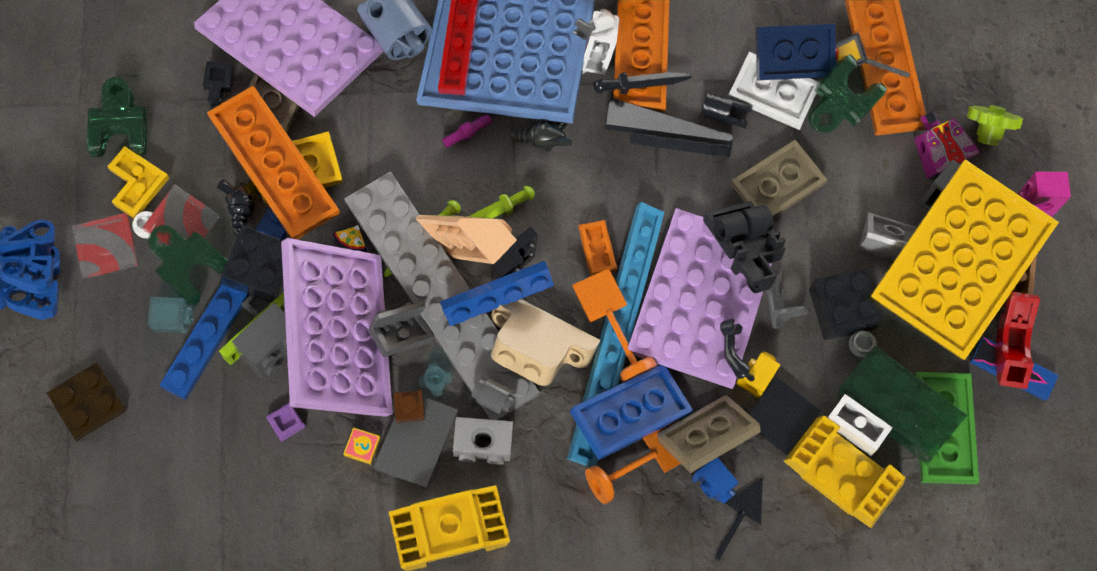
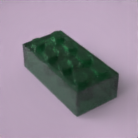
[837,345,967,466]

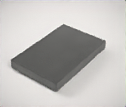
[373,390,459,490]

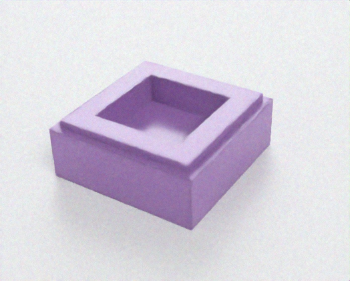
[266,402,306,442]

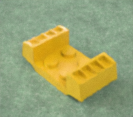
[784,416,906,528]
[389,485,510,571]

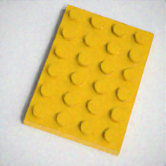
[870,160,1059,360]

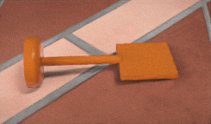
[572,268,657,383]
[585,420,681,504]

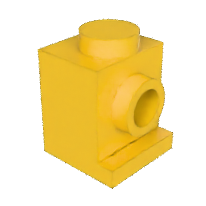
[736,352,781,399]

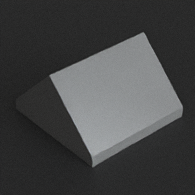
[858,212,917,261]

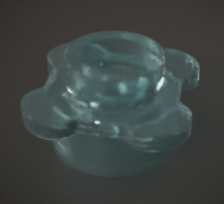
[419,364,452,396]

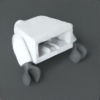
[572,9,619,75]

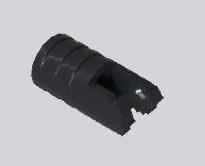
[700,92,753,129]

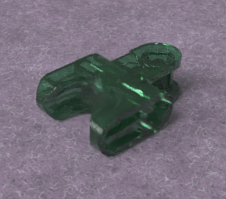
[808,54,887,133]
[87,77,147,157]
[148,225,227,306]

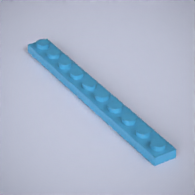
[567,202,665,467]

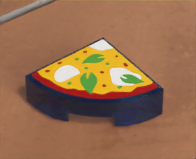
[333,225,367,252]

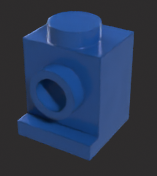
[691,457,739,504]

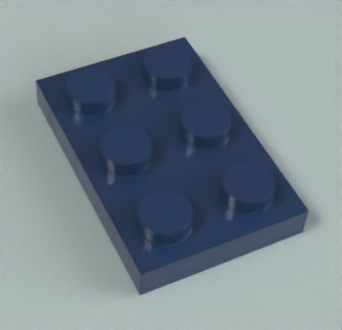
[756,24,836,81]

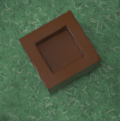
[393,390,425,423]

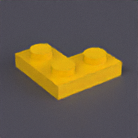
[107,146,169,218]

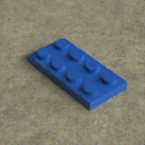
[570,365,693,460]

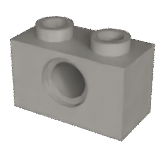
[453,417,513,465]

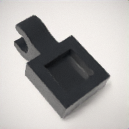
[203,62,234,109]

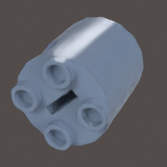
[357,0,432,60]

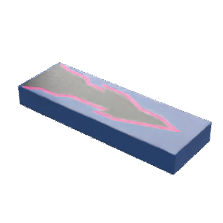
[970,337,1059,401]

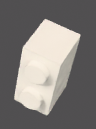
[828,394,892,456]

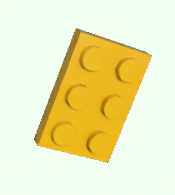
[262,132,343,204]

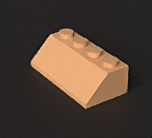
[416,215,517,264]

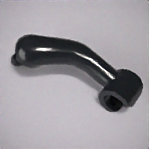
[720,318,755,382]

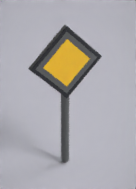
[836,33,910,78]

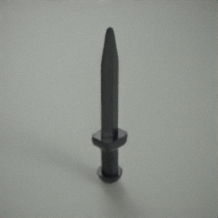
[593,72,692,94]

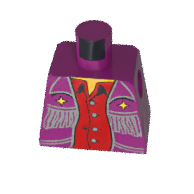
[915,111,980,179]

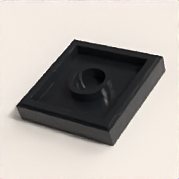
[748,377,821,455]

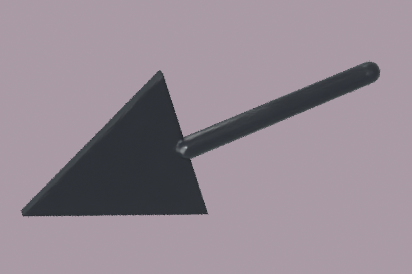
[715,478,763,560]

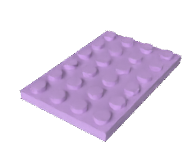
[194,0,384,117]
[628,208,772,389]
[281,238,393,417]

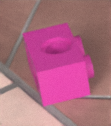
[1017,172,1071,217]

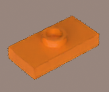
[578,220,617,277]

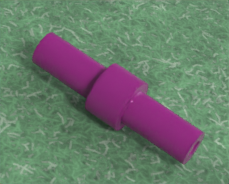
[441,114,492,148]

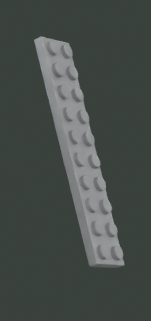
[344,171,540,420]

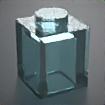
[148,297,193,333]

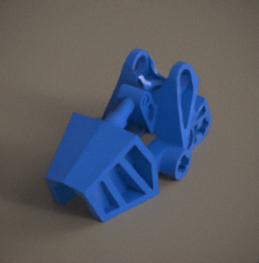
[0,220,60,320]

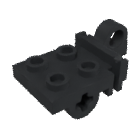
[703,201,786,294]

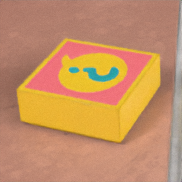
[344,428,381,465]

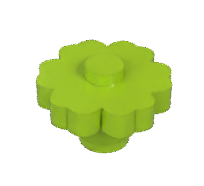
[967,105,1023,146]

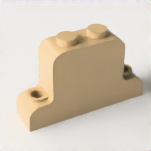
[490,299,600,386]

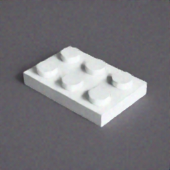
[728,52,821,130]

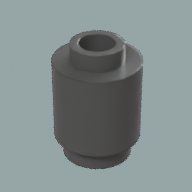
[471,377,516,415]

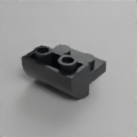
[491,227,538,281]

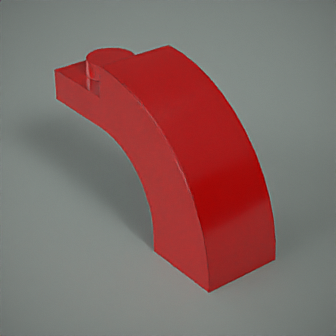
[995,292,1040,389]

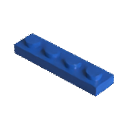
[440,261,554,326]

